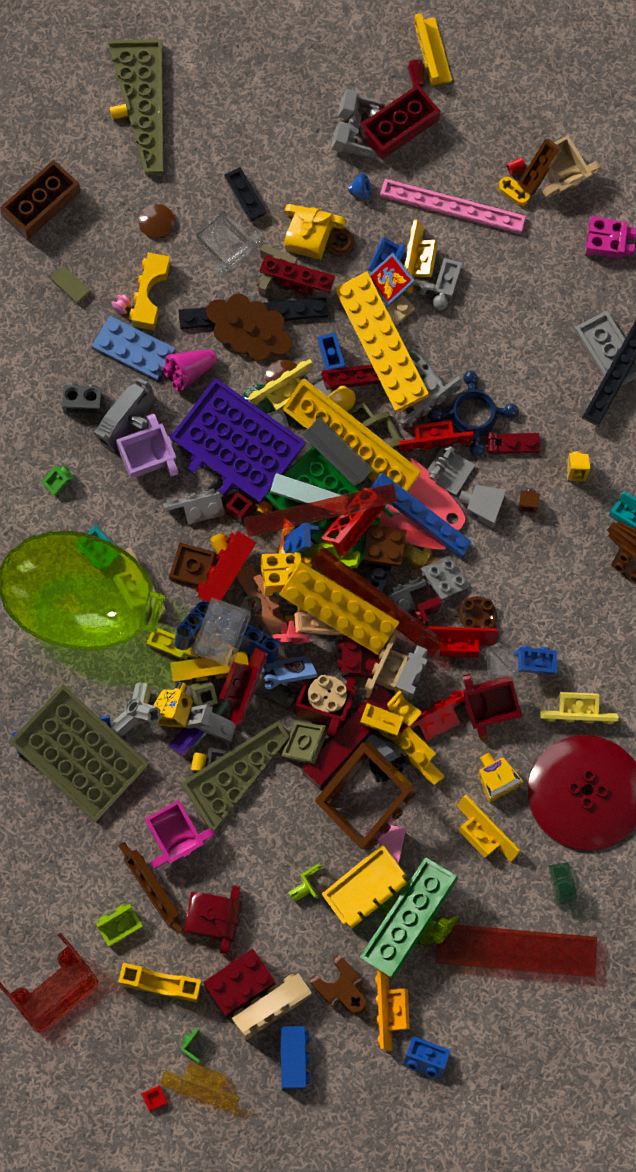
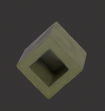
[189,680,218,706]

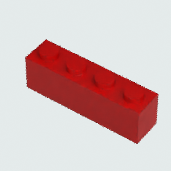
[196,531,257,607]

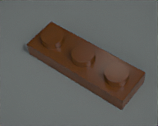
[518,138,562,195]

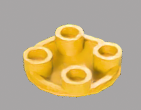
[328,385,356,412]

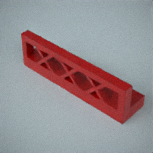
[321,487,386,557]

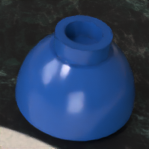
[349,174,372,199]

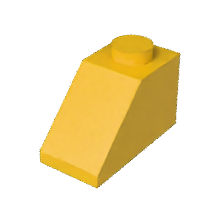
[567,451,590,481]

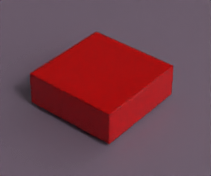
[141,1085,168,1112]

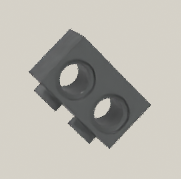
[62,384,102,415]

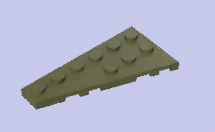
[180,721,289,831]

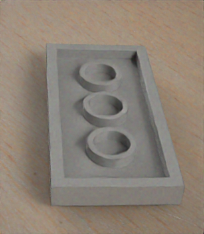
[574,311,636,386]

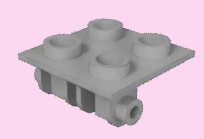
[427,446,475,495]
[421,555,470,603]

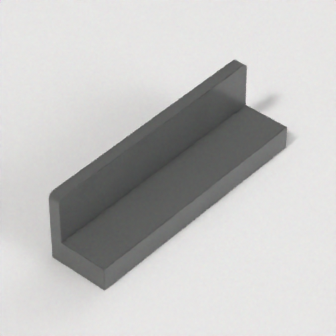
[302,417,374,486]

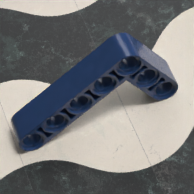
[174,601,280,663]

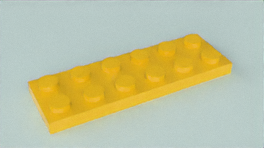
[280,561,399,655]

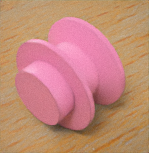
[112,295,132,314]

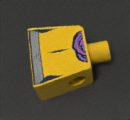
[478,752,523,803]

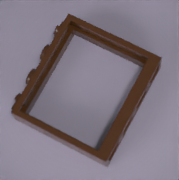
[315,743,418,850]

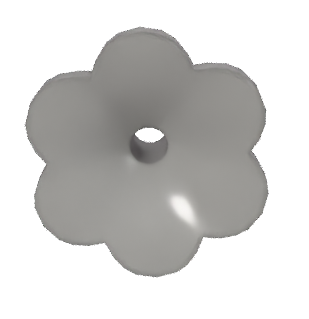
[414,279,436,295]

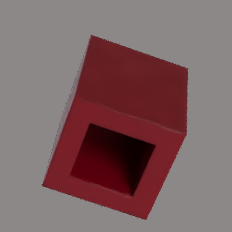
[226,492,253,524]

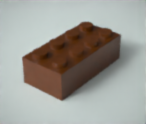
[0,159,81,240]

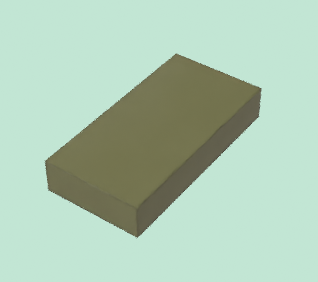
[51,266,90,305]

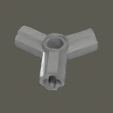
[111,682,161,736]

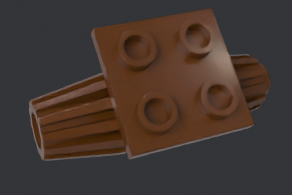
[607,521,636,584]

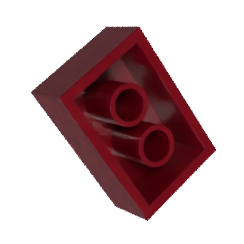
[203,948,276,1018]

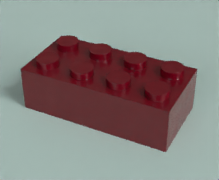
[360,84,440,160]

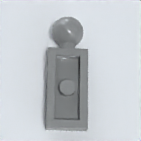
[433,258,462,310]

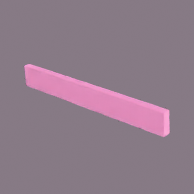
[380,179,526,234]

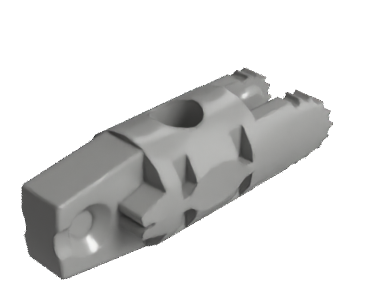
[409,350,443,385]

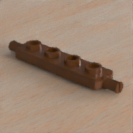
[118,842,184,934]

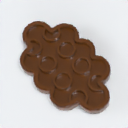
[206,293,292,361]

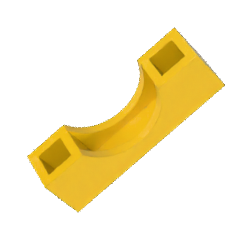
[129,252,171,331]
[118,963,202,1003]

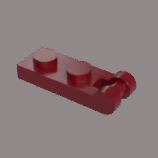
[486,433,540,454]

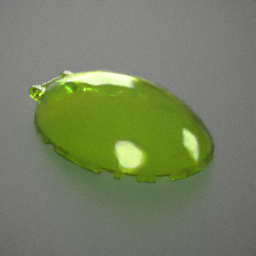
[0,530,167,650]

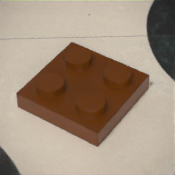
[363,525,407,568]

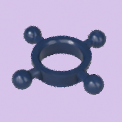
[429,371,519,456]

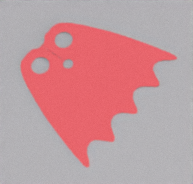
[367,458,465,549]

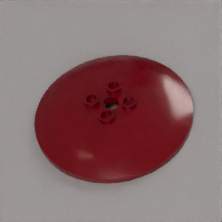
[528,735,636,851]

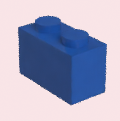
[317,332,345,370]

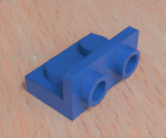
[514,645,557,675]
[403,1036,451,1079]

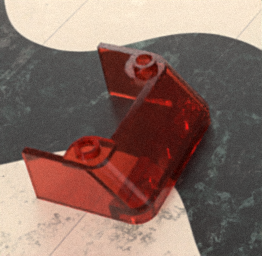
[0,933,99,1033]

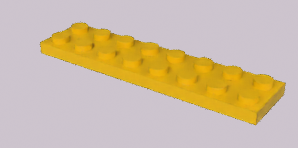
[334,272,430,413]
[282,379,422,492]

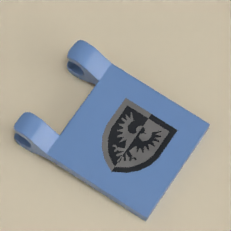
[261,655,317,689]

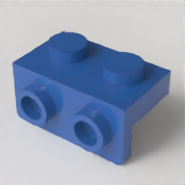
[367,237,407,272]
[283,523,319,554]

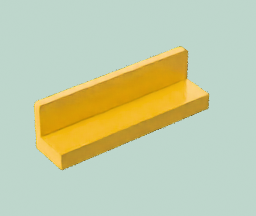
[414,13,452,86]

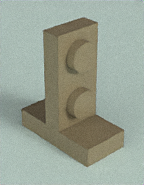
[257,244,297,297]

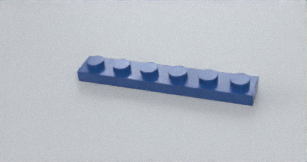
[370,473,472,558]

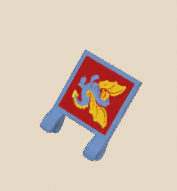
[369,253,416,308]

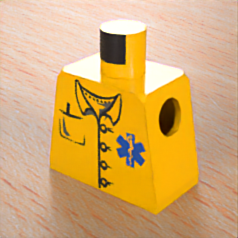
[153,682,193,727]

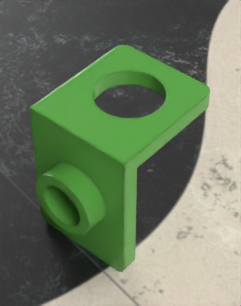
[180,1028,201,1066]

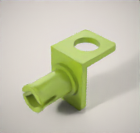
[288,863,323,903]

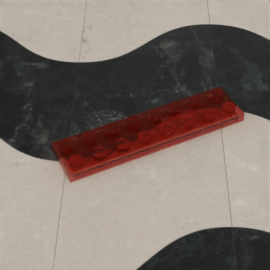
[435,923,597,978]

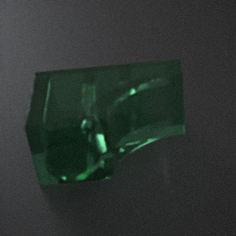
[548,862,577,905]

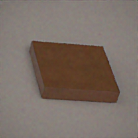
[169,542,216,587]

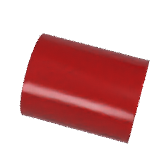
[506,157,527,176]

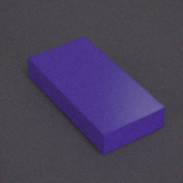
[168,728,204,757]

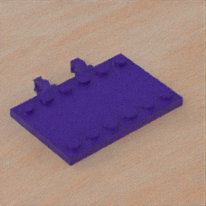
[170,378,306,504]

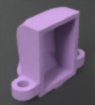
[116,414,178,478]

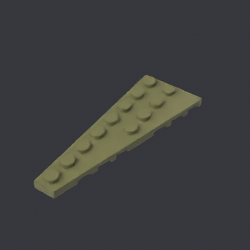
[108,39,163,175]

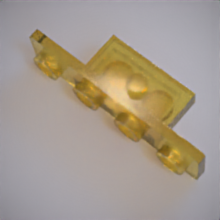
[160,1062,240,1112]

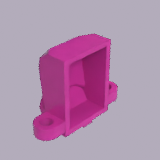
[144,800,216,869]

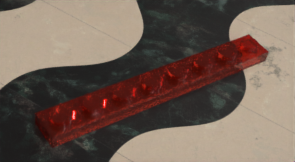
[244,483,398,537]
[310,547,445,657]

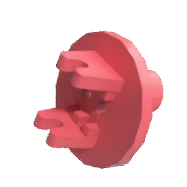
[272,621,311,644]

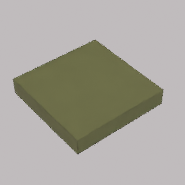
[281,721,328,764]

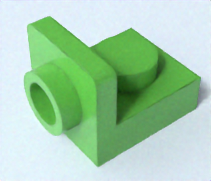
[41,465,75,495]

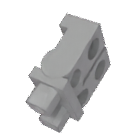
[394,646,428,703]

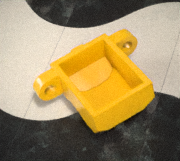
[284,204,347,260]

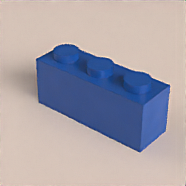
[281,1026,310,1090]

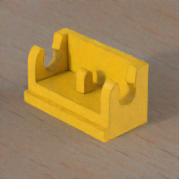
[360,703,404,737]

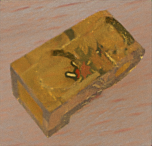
[402,540,432,570]

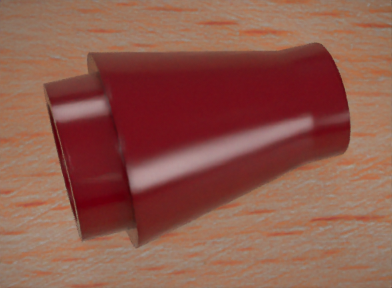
[407,59,425,87]

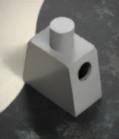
[458,485,506,528]

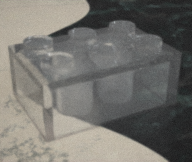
[191,598,252,668]

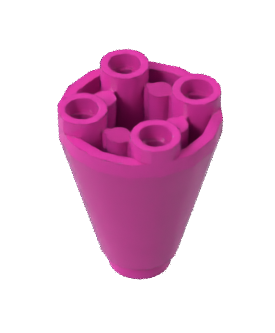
[163,349,217,391]

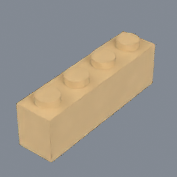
[232,973,312,1041]

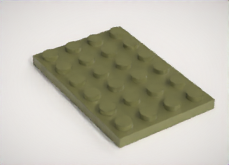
[9,684,149,822]

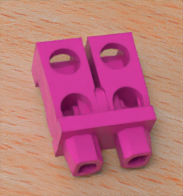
[585,216,636,259]

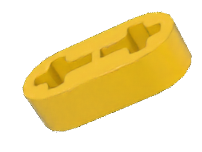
[498,177,530,206]

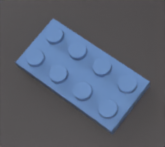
[92,316,175,381]

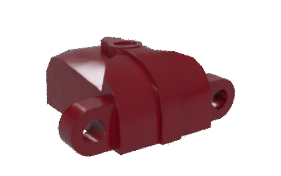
[463,674,522,740]
[295,677,356,737]
[183,885,241,955]

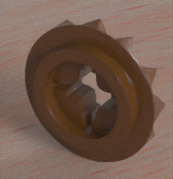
[326,228,355,257]

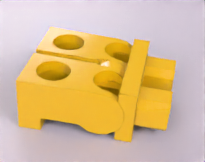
[261,552,312,596]

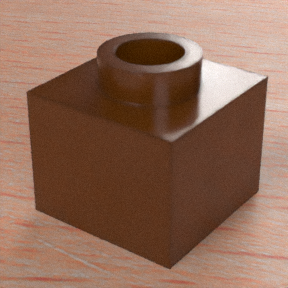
[518,489,540,513]

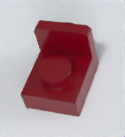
[415,596,442,626]

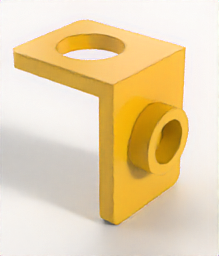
[387,690,422,727]

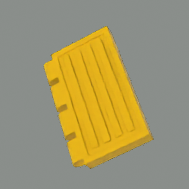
[322,844,407,928]

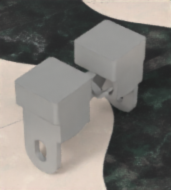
[330,89,385,158]

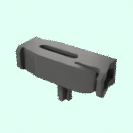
[93,378,157,451]

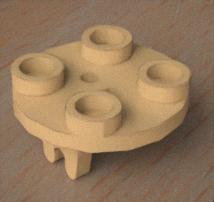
[308,675,347,713]

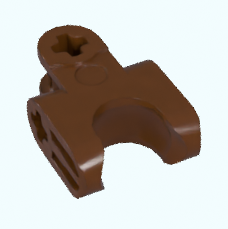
[309,954,366,1015]

